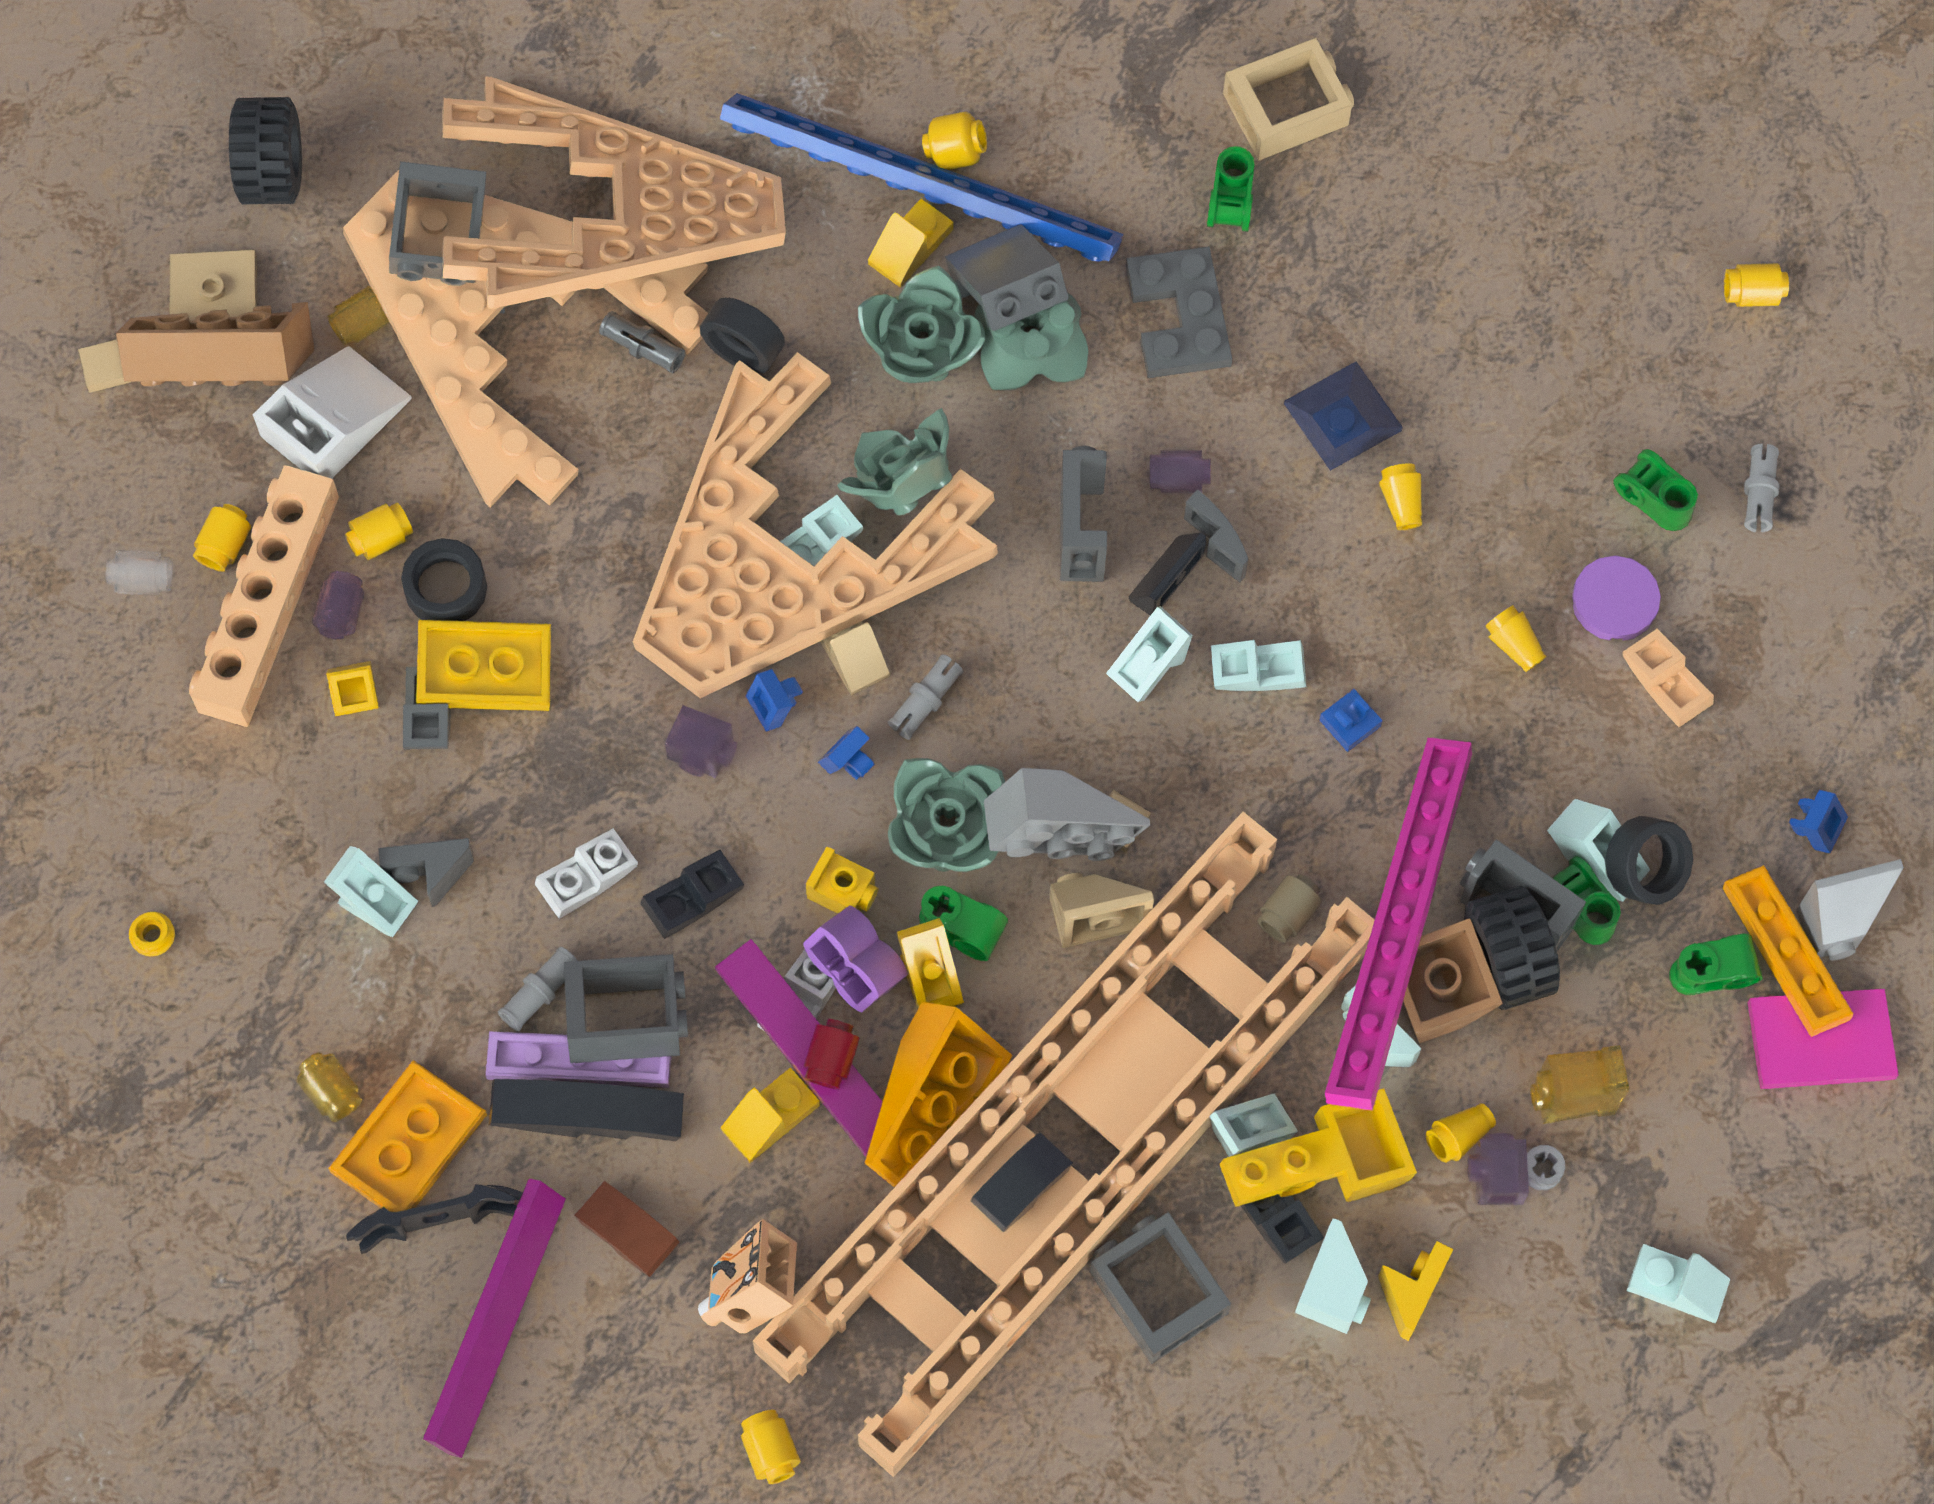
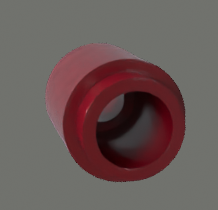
[803,1018,860,1090]

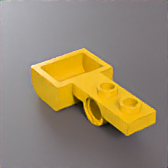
[1219,1088,1417,1207]

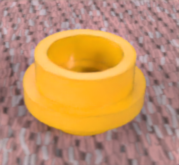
[129,912,175,957]

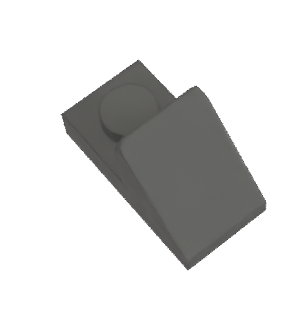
[378,838,474,907]

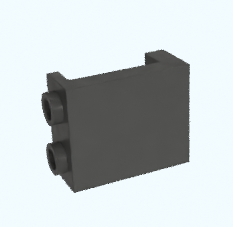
[945,224,1068,331]
[1060,446,1107,582]
[1460,839,1586,951]

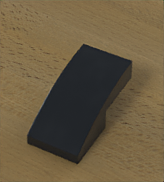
[640,850,744,939]
[970,1132,1073,1232]
[1240,1194,1324,1264]

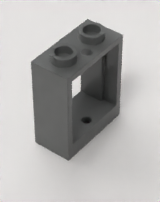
[389,161,486,286]
[564,954,688,1063]
[1089,1212,1231,1364]

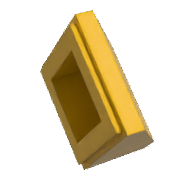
[326,661,379,716]

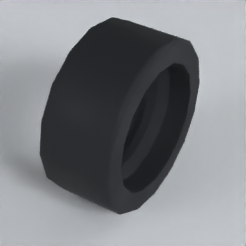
[700,297,785,373]
[401,538,487,621]
[1605,816,1694,905]

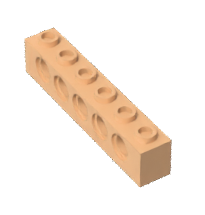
[189,465,339,727]

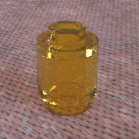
[327,286,390,345]
[296,1052,362,1122]

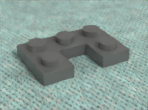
[1126,246,1232,378]

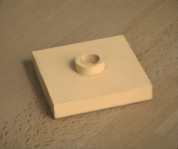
[170,250,257,321]

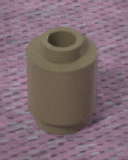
[1257,874,1322,943]

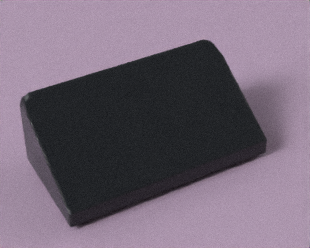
[1128,533,1206,616]

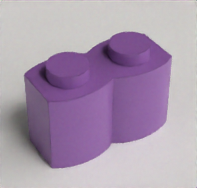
[803,905,908,1013]

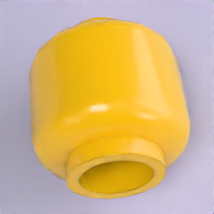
[922,112,987,170]

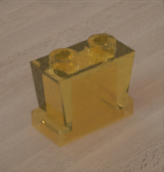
[1530,1045,1629,1124]

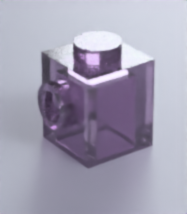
[665,705,737,778]
[1467,1133,1529,1205]

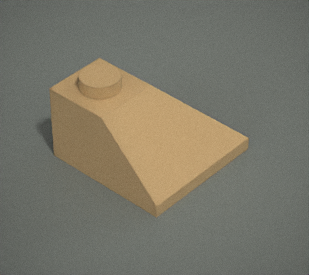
[1050,873,1154,948]

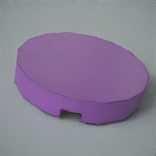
[1572,556,1661,641]

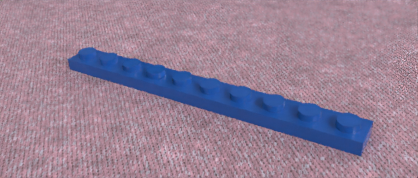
[720,93,1124,262]

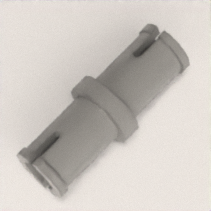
[1744,444,1780,532]
[888,654,964,740]
[498,947,578,1031]

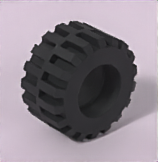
[229,97,302,205]
[1464,886,1560,1010]

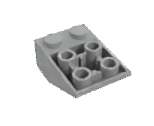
[984,768,1150,861]

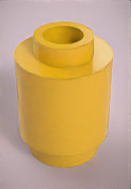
[1724,263,1789,307]
[345,502,413,561]
[193,504,252,572]
[741,1409,801,1484]

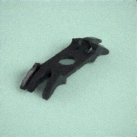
[346,1184,523,1254]

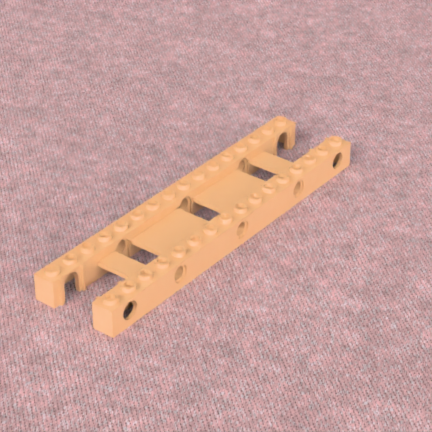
[753,812,1375,1477]

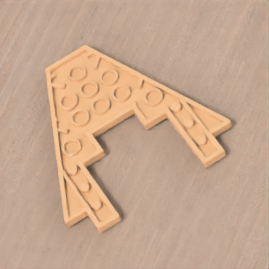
[442,76,786,309]
[343,170,708,508]
[633,352,998,699]

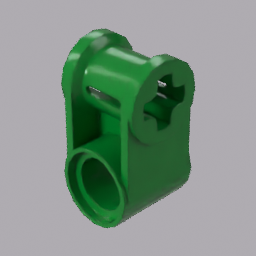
[1207,146,1255,232]
[1613,449,1698,531]
[1552,855,1621,945]
[919,886,1008,961]
[1669,934,1763,995]

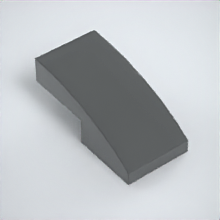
[1184,489,1249,582]
[403,667,451,750]

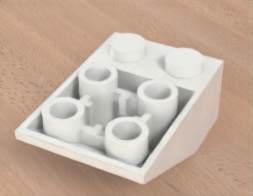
[253,346,412,478]

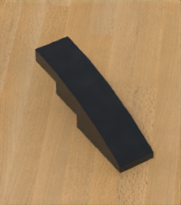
[489,1079,684,1141]

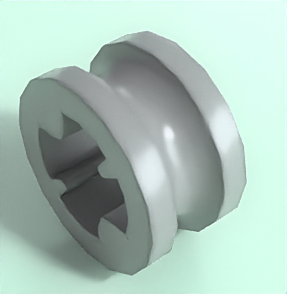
[1521,1145,1565,1190]

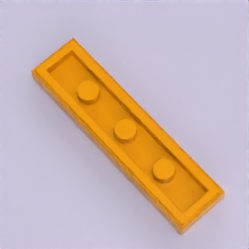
[1722,865,1854,1037]

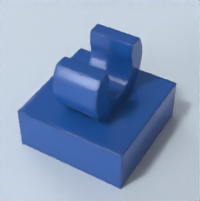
[746,669,803,732]
[1319,689,1383,752]
[818,726,875,780]
[1789,790,1848,854]

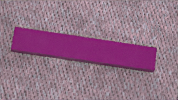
[715,939,887,1182]
[423,1179,566,1458]

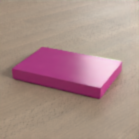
[1747,989,1899,1089]

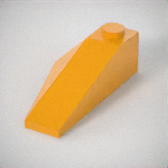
[865,1002,1013,1187]

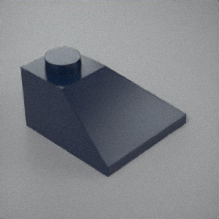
[1284,361,1403,471]

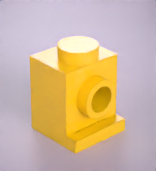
[806,846,879,914]

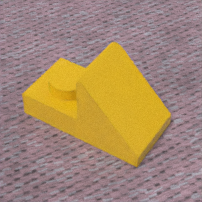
[868,199,954,288]
[897,918,964,1008]
[721,1067,820,1163]
[1378,1241,1453,1341]

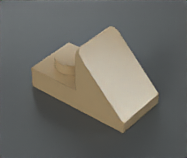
[820,621,890,695]

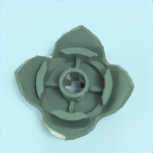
[858,266,985,383]
[975,292,1088,390]
[837,408,952,515]
[888,758,1005,872]

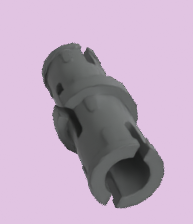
[599,311,685,374]

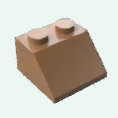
[1403,918,1503,1044]

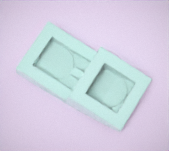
[780,495,863,566]
[1211,640,1307,691]

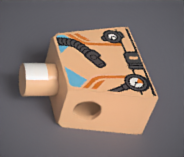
[698,1219,797,1333]

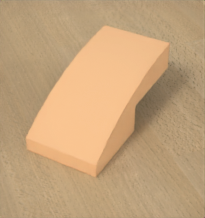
[1623,629,1714,727]

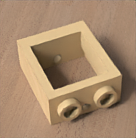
[1223,38,1354,161]

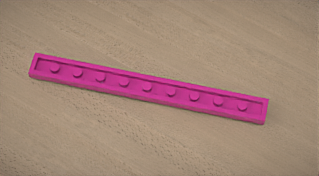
[1325,737,1472,1110]

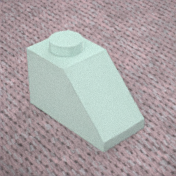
[1547,799,1650,902]
[1295,1218,1371,1334]

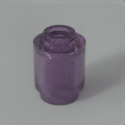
[1150,450,1211,493]
[312,571,365,640]

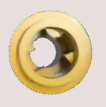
[1379,463,1422,530]
[1485,605,1547,672]
[1426,1103,1496,1163]

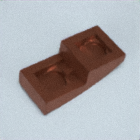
[574,1181,680,1277]

